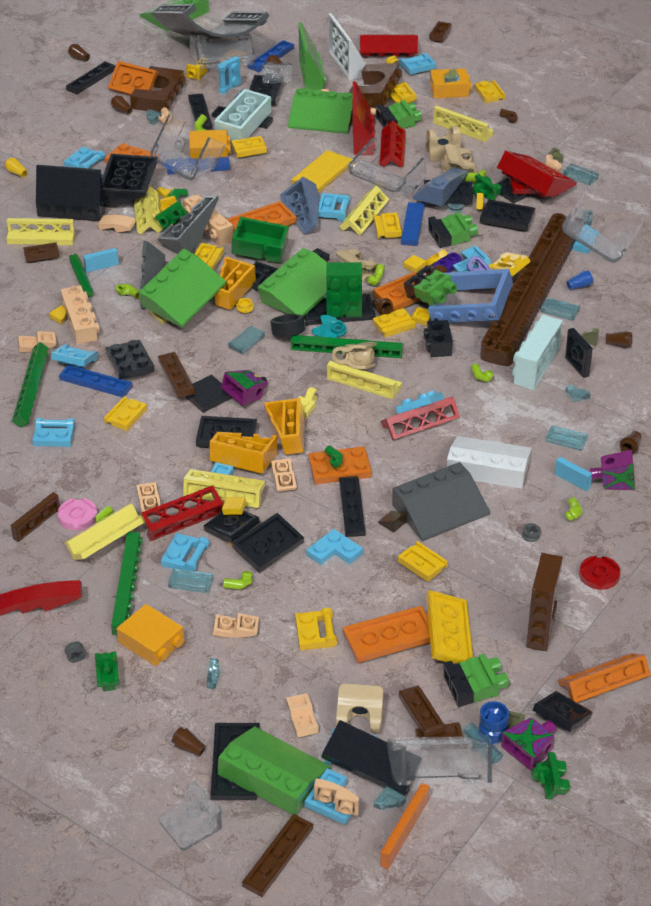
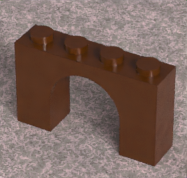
[349,63,402,106]
[130,66,186,113]
[526,553,563,652]

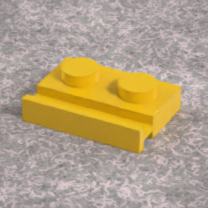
[474,80,506,103]
[390,82,417,104]
[231,136,267,158]
[374,212,402,238]
[195,243,224,270]
[373,308,416,338]
[104,396,148,431]
[398,541,448,582]

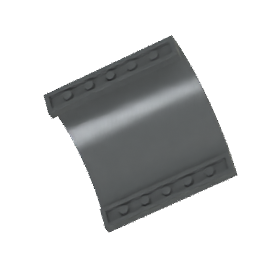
[151,4,270,38]

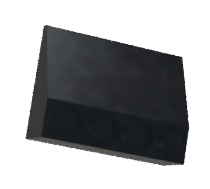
[102,154,158,207]
[36,165,105,221]

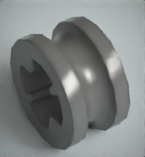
[522,523,541,542]
[64,641,86,663]

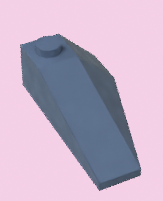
[413,167,468,206]
[280,177,319,235]

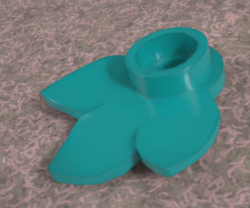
[311,315,347,338]

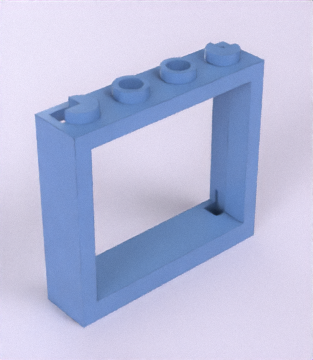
[428,269,513,323]

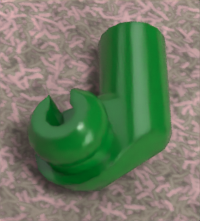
[168,188,188,201]
[324,445,343,468]

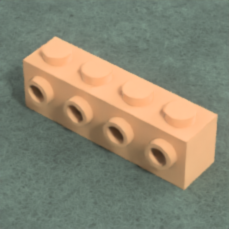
[184,194,233,247]
[61,285,100,344]

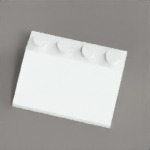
[329,13,366,80]
[447,436,532,489]

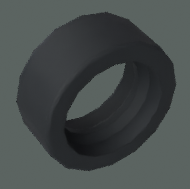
[270,314,305,337]

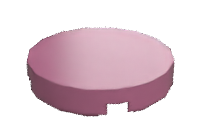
[58,498,97,530]

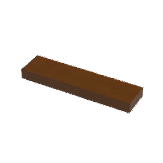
[158,352,195,399]
[242,814,313,897]

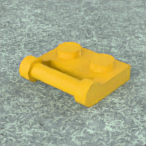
[488,252,530,277]
[295,607,338,650]

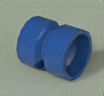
[478,701,509,744]

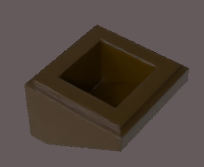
[379,511,407,532]

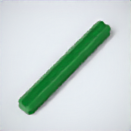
[69,254,94,297]

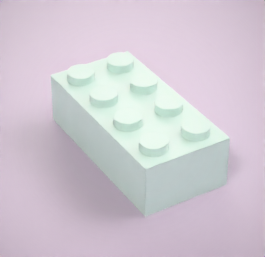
[214,89,271,141]
[512,315,563,390]

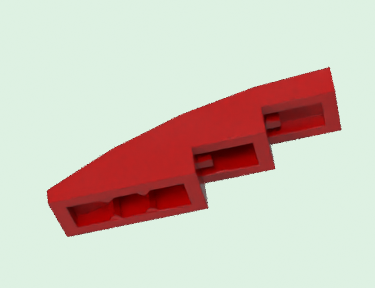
[0,580,82,616]

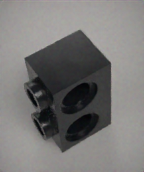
[424,320,453,357]

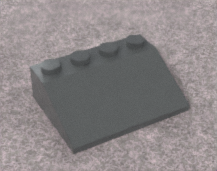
[392,462,490,542]

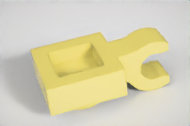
[298,387,318,418]

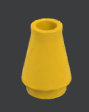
[5,157,28,178]

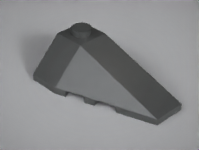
[157,195,219,254]
[140,241,169,310]

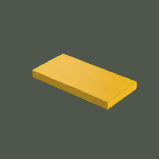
[292,150,353,193]
[426,590,473,664]

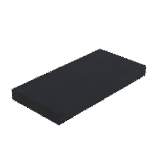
[304,294,375,326]
[321,720,422,797]
[210,723,260,800]

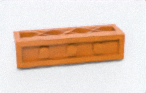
[558,653,650,702]

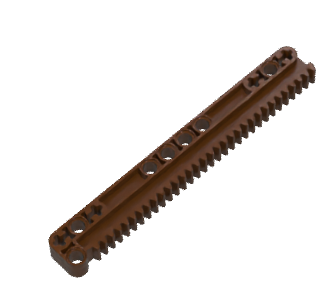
[480,213,583,366]

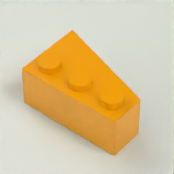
[215,256,256,310]
[264,398,304,455]
[209,432,278,474]

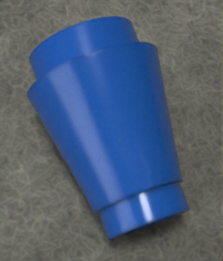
[566,270,593,290]

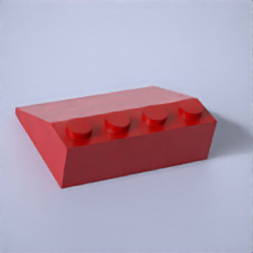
[360,34,418,56]
[352,81,375,155]
[497,150,578,198]

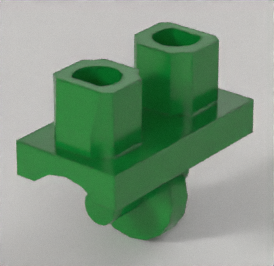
[473,174,502,200]
[155,200,188,230]
[95,651,120,692]
[531,752,570,800]

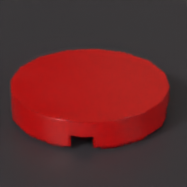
[579,556,620,590]

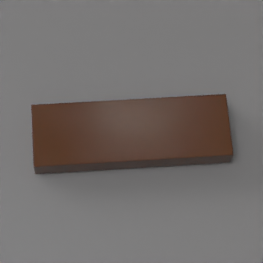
[11,492,60,542]
[399,685,445,738]

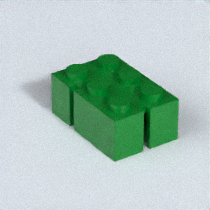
[231,216,289,263]
[326,262,362,317]

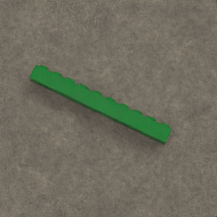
[291,335,403,359]
[12,342,49,428]
[111,532,143,635]

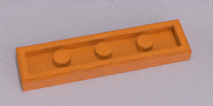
[380,783,430,869]

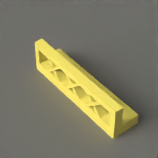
[433,106,494,142]
[339,185,389,235]
[134,186,163,234]
[6,218,75,245]
[327,361,402,399]
[183,469,266,508]
[65,503,144,560]

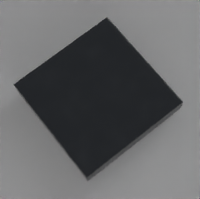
[565,328,593,378]
[185,374,233,413]
[203,511,260,543]
[532,691,593,732]

